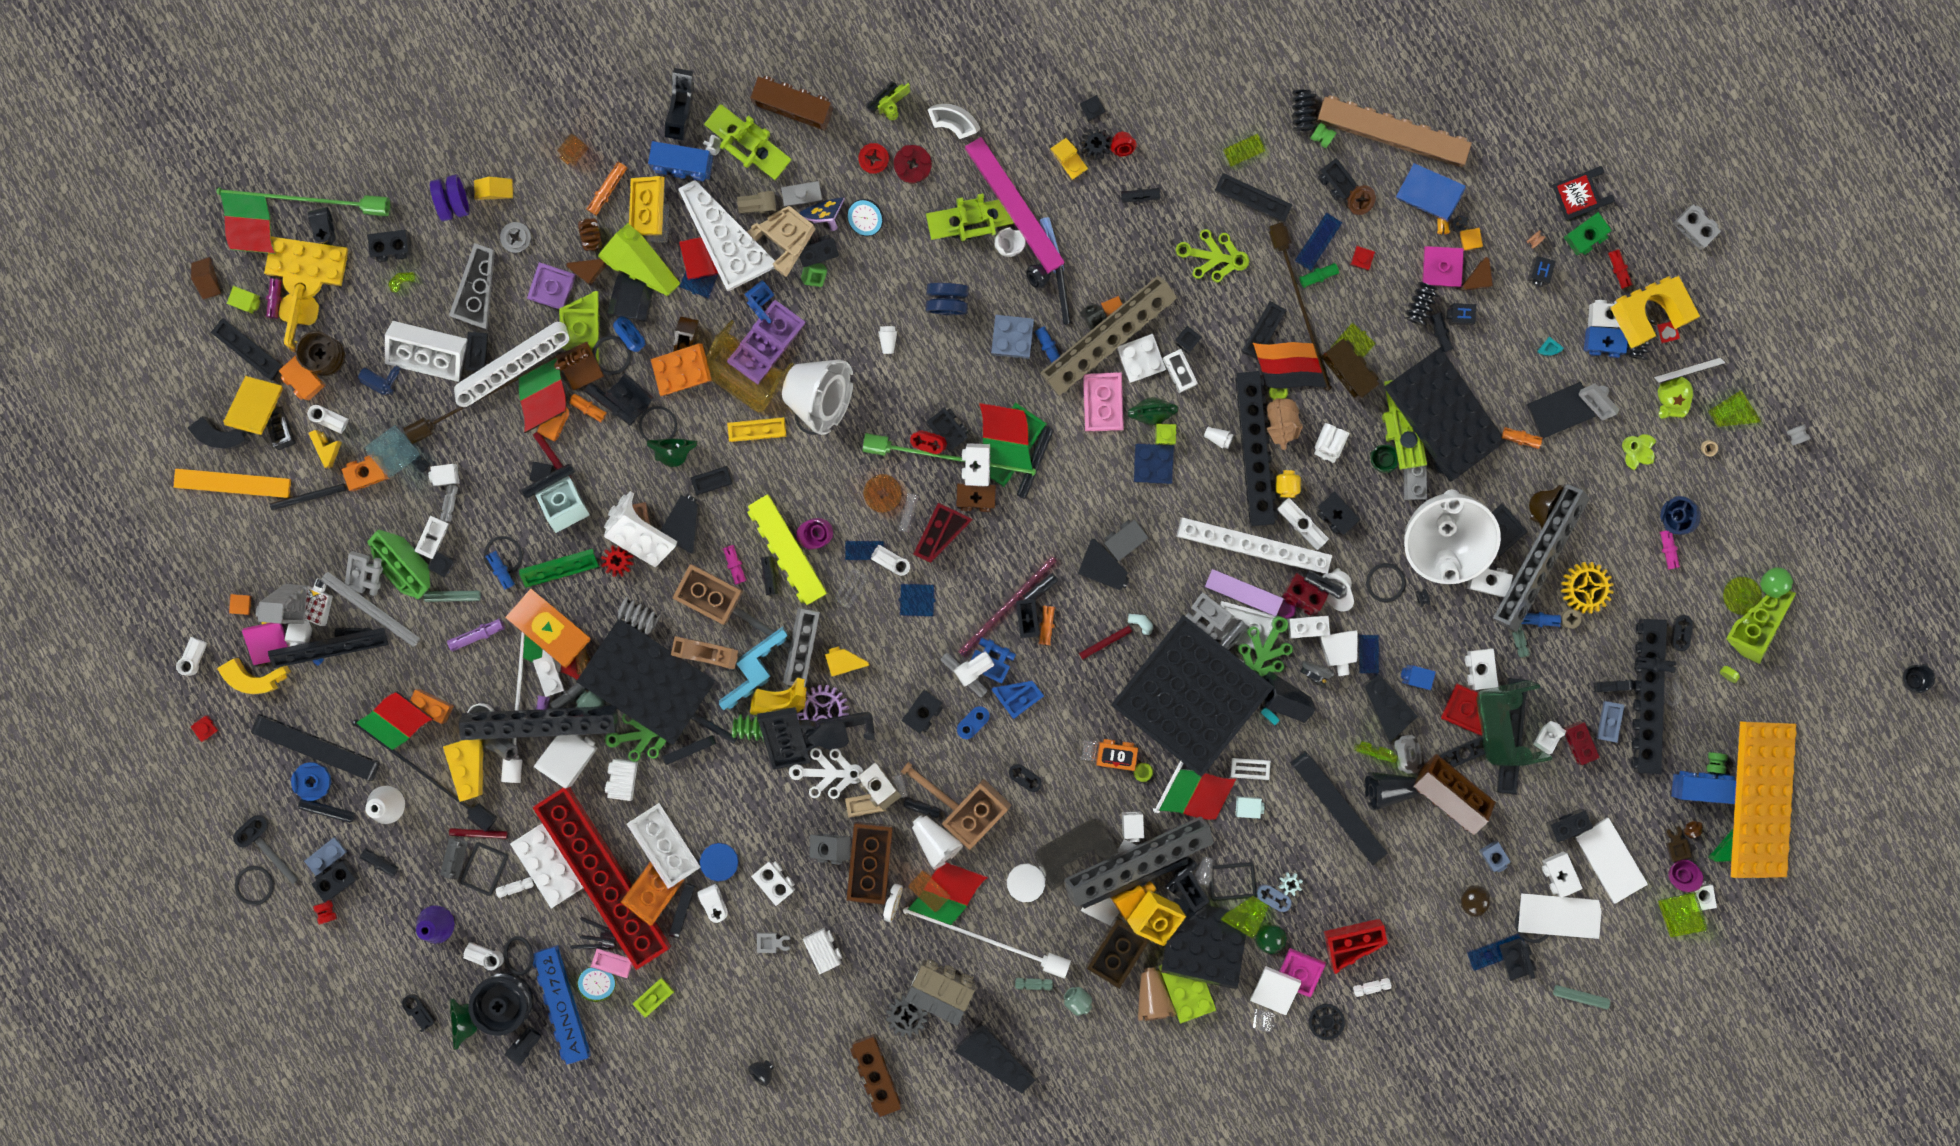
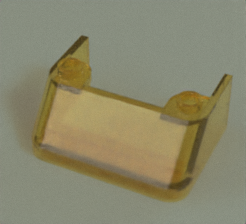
[706,320,794,412]

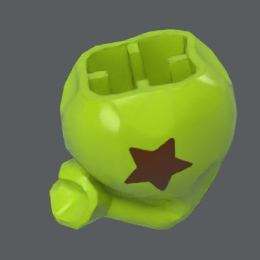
[1658,376,1693,419]

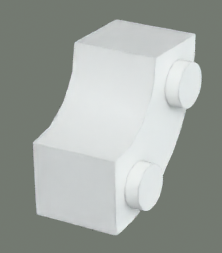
[928,104,980,139]

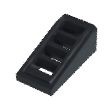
[267,406,296,450]

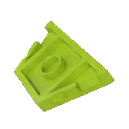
[559,291,599,364]

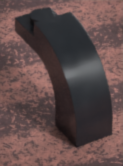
[665,68,694,140]
[188,416,253,449]

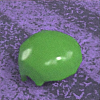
[1760,567,1793,598]

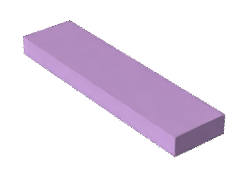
[1205,569,1283,616]

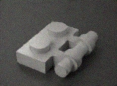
[345,551,383,596]
[1186,592,1234,640]

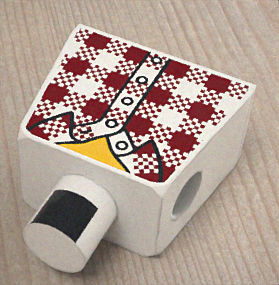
[305,578,333,626]

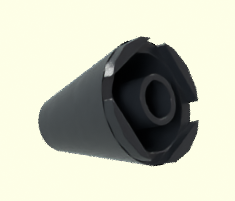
[1364,772,1418,810]

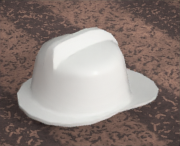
[1322,568,1354,611]

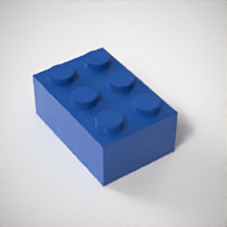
[648,141,713,182]
[1672,771,1736,804]

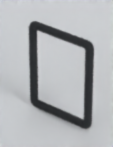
[460,842,508,896]
[1208,862,1257,901]

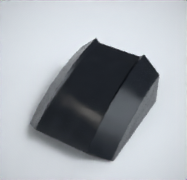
[608,272,654,322]

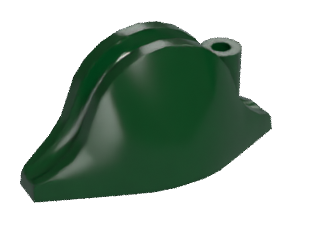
[1128,397,1178,425]
[647,439,698,467]
[450,999,477,1050]

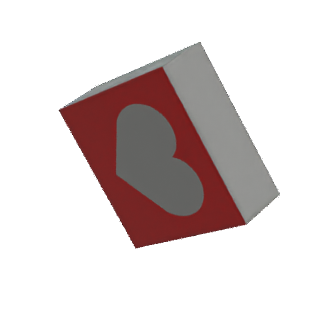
[1655,321,1680,344]

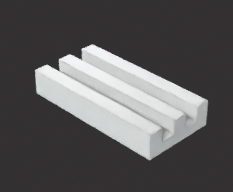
[1230,758,1271,780]

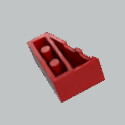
[1324,919,1388,974]

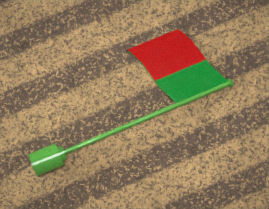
[216,188,390,254]
[863,403,1036,476]

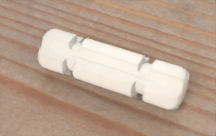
[496,877,534,898]
[1353,978,1391,997]

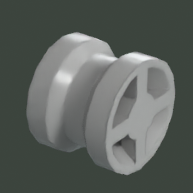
[1786,424,1811,445]

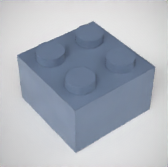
[991,315,1034,359]

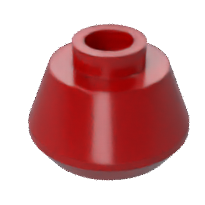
[1111,131,1137,157]

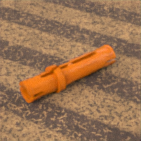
[586,161,628,216]

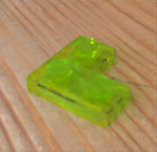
[1353,741,1398,763]

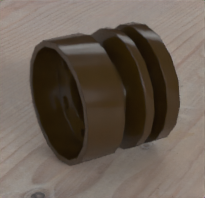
[295,331,345,376]

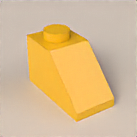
[825,646,869,676]

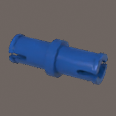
[1034,326,1060,363]
[485,551,515,590]
[1522,612,1561,627]

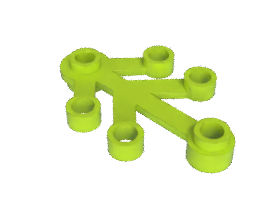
[1175,229,1249,283]

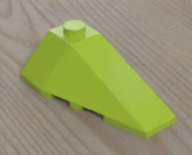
[598,223,681,296]
[1726,590,1796,664]

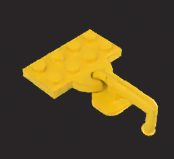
[264,236,348,352]

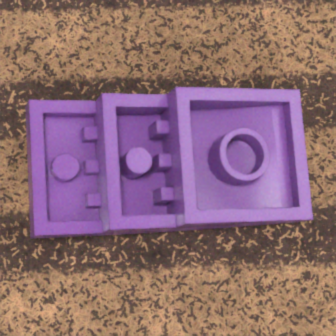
[727,300,806,385]

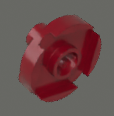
[893,145,932,184]

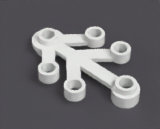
[789,748,863,799]

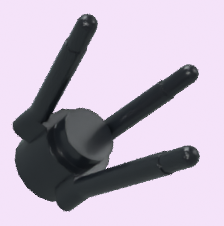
[570,917,616,949]

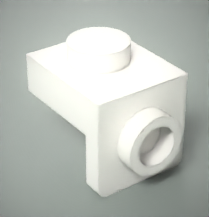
[1533,721,1566,755]

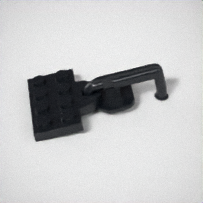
[757,707,875,770]

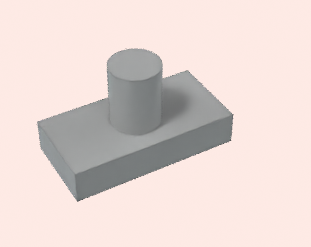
[781,181,822,207]
[1578,383,1619,421]

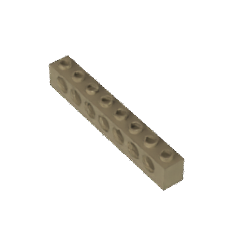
[1040,275,1177,396]

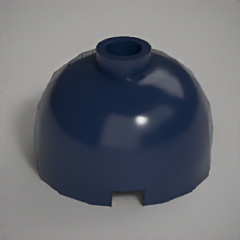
[1660,496,1702,535]

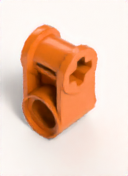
[537,407,569,442]

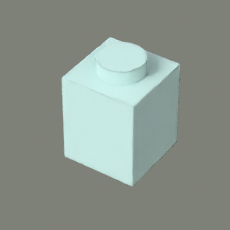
[1235,796,1264,818]

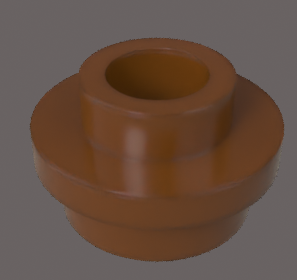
[1684,821,1703,838]

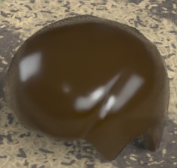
[1461,885,1490,917]

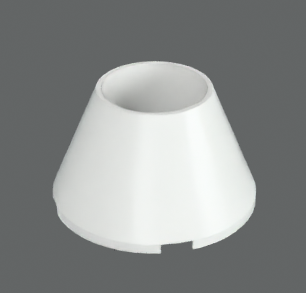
[782,360,853,435]

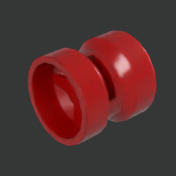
[313,900,337,925]

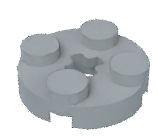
[1395,735,1422,774]

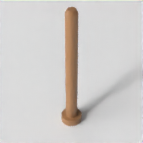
[900,761,958,811]

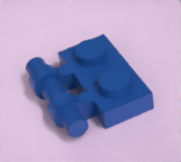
[970,638,1016,684]

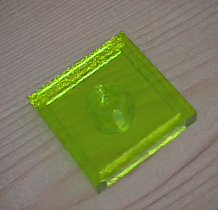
[1658,892,1708,938]

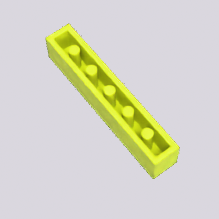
[747,494,828,605]

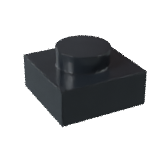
[1080,95,1105,122]

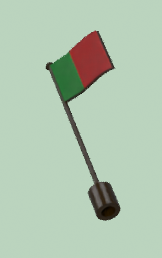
[403,352,567,445]

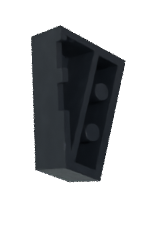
[1362,673,1418,743]

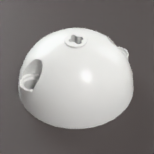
[1404,489,1501,584]

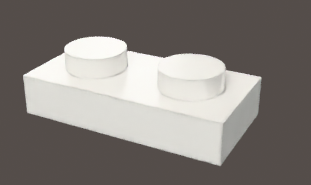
[533,655,564,697]

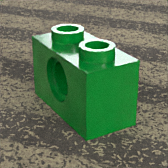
[1563,212,1612,255]

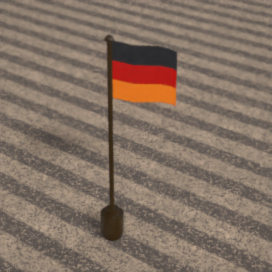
[1253,222,1332,391]

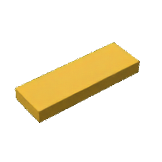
[727,417,787,442]

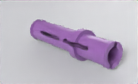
[447,618,505,652]

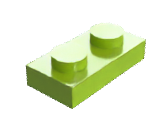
[633,977,674,1018]

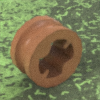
[1526,230,1546,249]

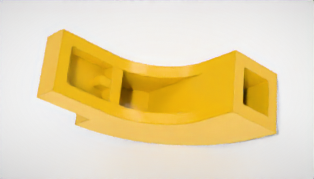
[217,658,291,694]
[750,678,807,715]

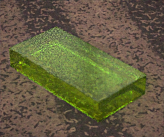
[1223,133,1266,167]

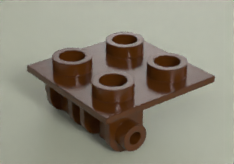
[554,342,604,391]

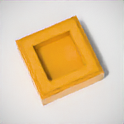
[1460,228,1483,251]

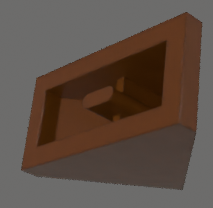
[191,257,222,300]
[1460,257,1493,291]
[566,259,607,285]

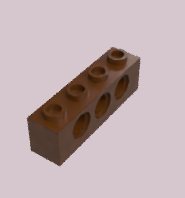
[850,1034,902,1117]

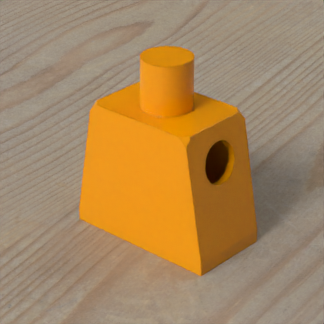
[1110,881,1157,925]

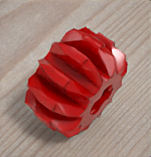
[601,545,634,577]

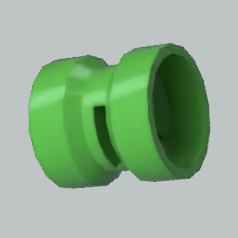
[1310,122,1337,149]
[1706,752,1728,774]

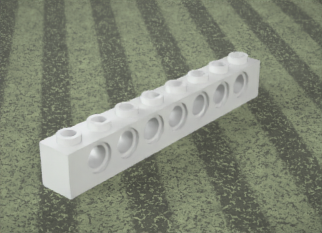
[1176,518,1332,574]

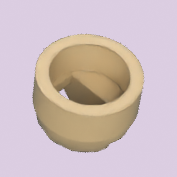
[1701,440,1718,457]

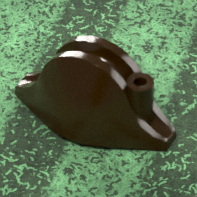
[1529,485,1564,530]

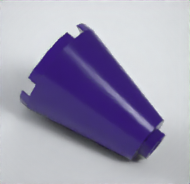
[416,905,455,944]

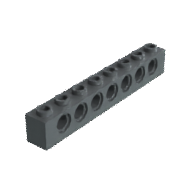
[1493,484,1590,632]
[1064,817,1213,907]

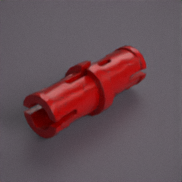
[1608,249,1633,289]

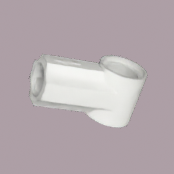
[307,405,349,434]
[871,545,910,576]
[176,637,208,676]
[953,651,995,686]
[463,942,504,970]

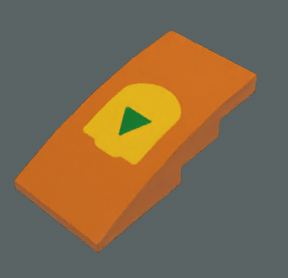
[505,589,591,668]

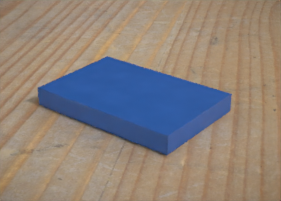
[1396,163,1466,221]

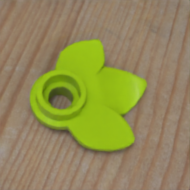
[1622,434,1656,470]

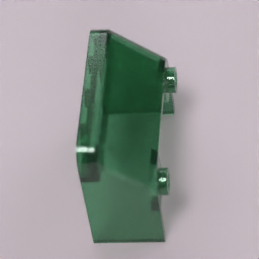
[1476,680,1552,766]

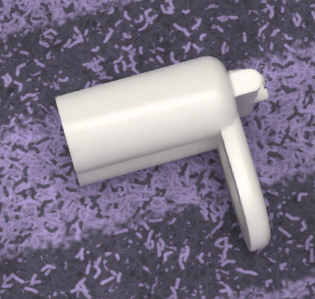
[1314,423,1349,463]

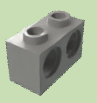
[1673,204,1721,250]
[1403,466,1427,500]

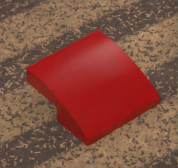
[679,237,719,280]

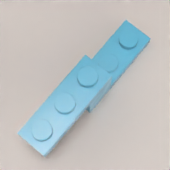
[719,626,788,710]

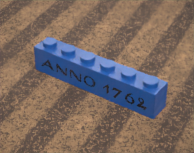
[533,945,591,1065]

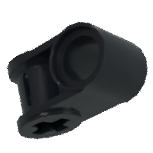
[308,207,336,245]

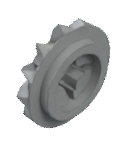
[500,222,531,253]

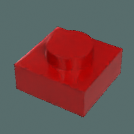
[1350,246,1375,270]
[190,715,219,742]

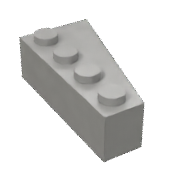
[449,243,495,330]
[256,584,308,624]

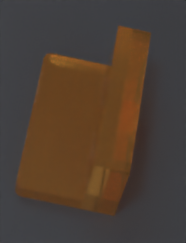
[908,870,951,912]

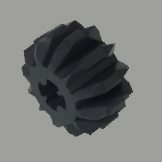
[1080,127,1112,161]

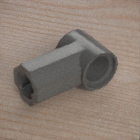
[482,738,518,761]

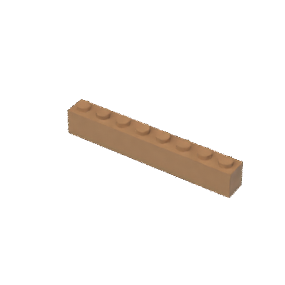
[1316,96,1472,168]

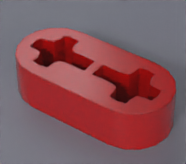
[910,430,947,454]

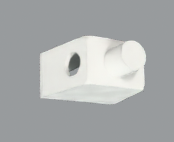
[1319,630,1357,676]

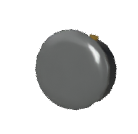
[1300,660,1334,688]

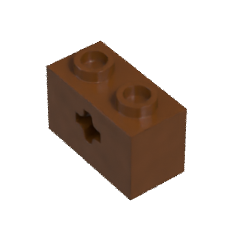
[956,483,996,512]

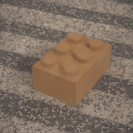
[673,564,743,625]

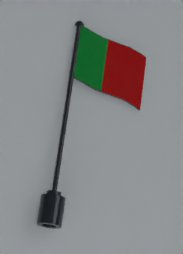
[352,691,498,832]

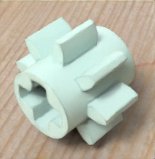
[1278,872,1303,896]

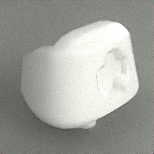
[703,135,721,155]

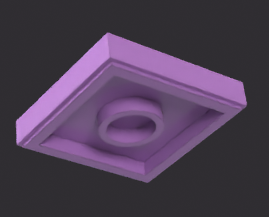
[527,262,576,309]

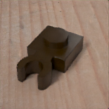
[1665,826,1692,862]

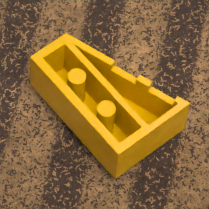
[443,739,484,802]

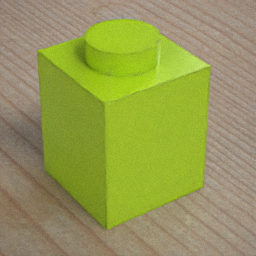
[226,286,260,314]
[1155,424,1176,445]

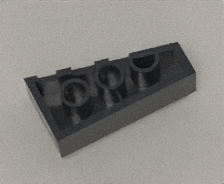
[954,1021,1036,1094]

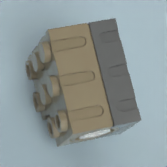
[905,959,975,1026]

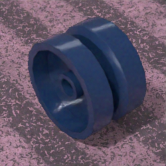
[925,283,969,315]

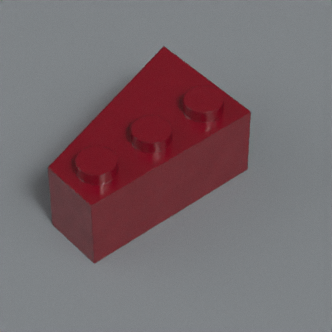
[913,503,973,563]

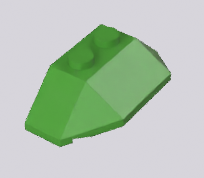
[367,530,430,599]

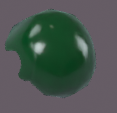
[1371,444,1399,473]
[1255,925,1287,954]

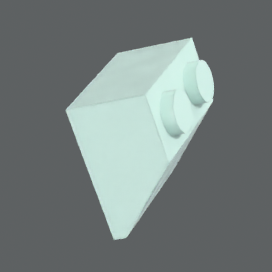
[535,476,590,533]

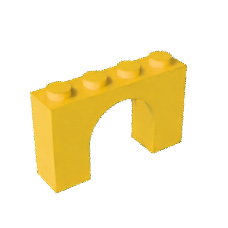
[1610,276,1700,349]

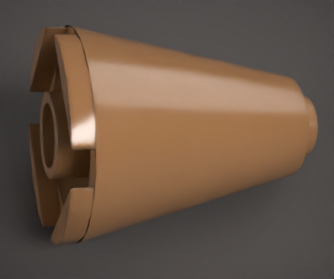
[1138,967,1176,1021]

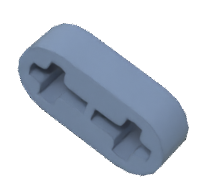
[1257,884,1291,912]

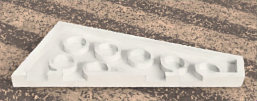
[678,180,775,291]

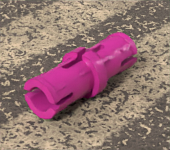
[1659,530,1680,569]
[722,545,747,585]

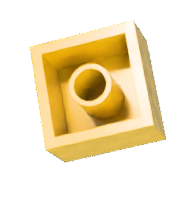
[1127,891,1186,946]

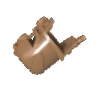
[1267,398,1303,450]

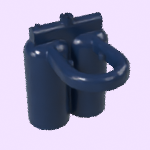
[358,365,400,395]

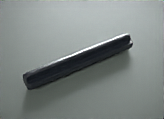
[1017,426,1054,499]

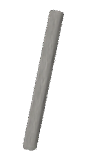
[321,572,420,647]

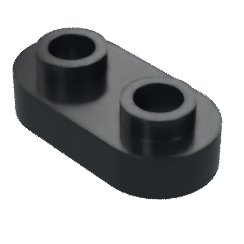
[233,815,269,848]

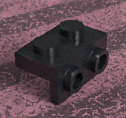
[1318,158,1358,203]
[799,234,839,267]
[926,407,968,452]

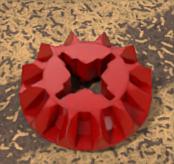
[858,143,889,174]

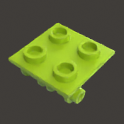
[878,83,911,120]

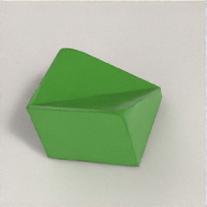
[801,263,827,287]

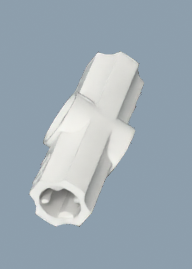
[1277,498,1329,550]

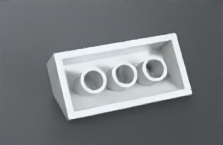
[385,321,467,382]

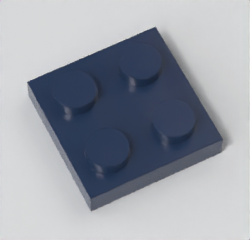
[1133,444,1174,484]

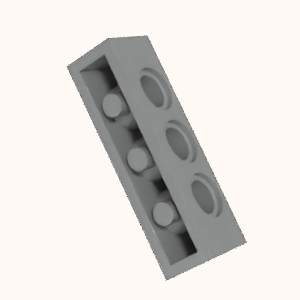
[783,607,820,687]

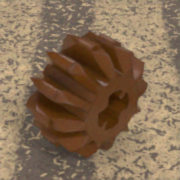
[578,218,602,251]

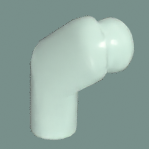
[1128,614,1153,635]

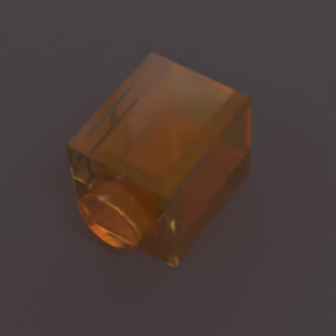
[557,133,589,166]

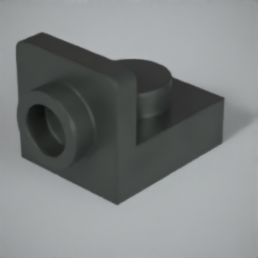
[1080,304,1107,331]

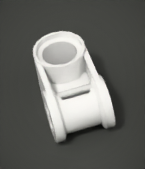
[697,884,728,923]

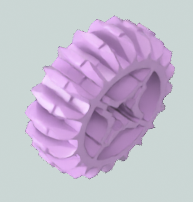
[797,685,849,722]

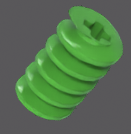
[732,714,764,742]

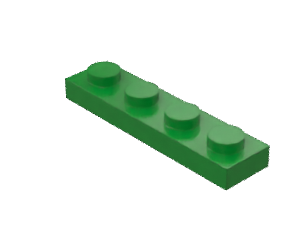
[519,549,599,588]

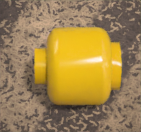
[1276,470,1301,498]

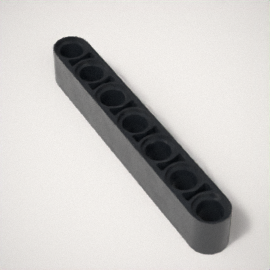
[251,714,380,781]
[1290,751,1388,866]

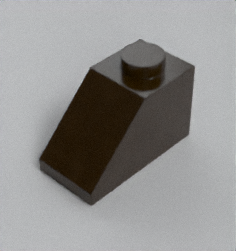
[673,316,699,352]

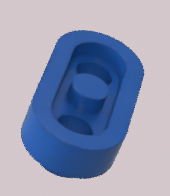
[613,317,645,352]
[957,706,989,739]

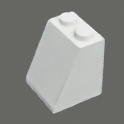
[534,735,597,789]

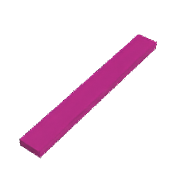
[965,137,1064,273]

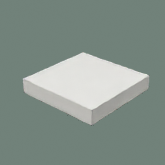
[1250,966,1301,1015]

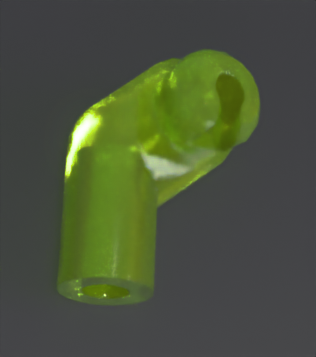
[388,272,415,292]

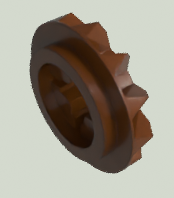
[1346,184,1376,215]

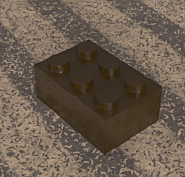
[1320,338,1379,401]
[1086,917,1149,989]

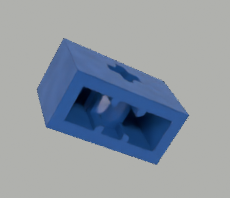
[1584,326,1628,358]
[1400,665,1436,690]

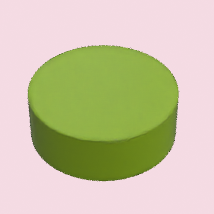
[1268,388,1288,400]
[1719,666,1740,683]
[1133,763,1153,782]

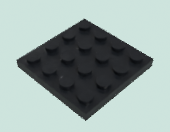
[1161,898,1249,989]

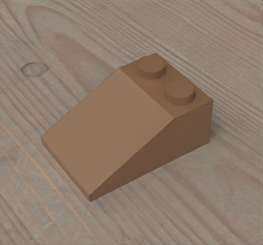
[942,779,1011,850]

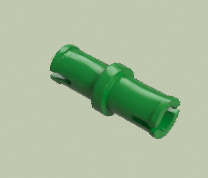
[1299,262,1339,288]

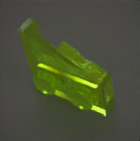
[1708,390,1761,427]
[1221,896,1269,939]

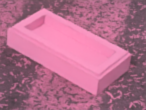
[591,948,632,979]

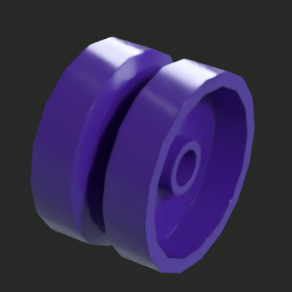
[430,174,470,222]

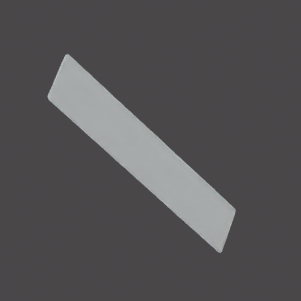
[1654,358,1725,382]

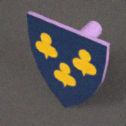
[799,197,845,231]

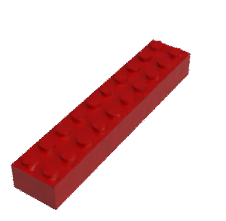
[532,787,671,970]

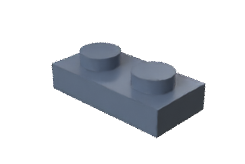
[1596,701,1624,742]
[304,837,347,876]

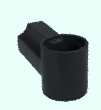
[504,1026,542,1067]

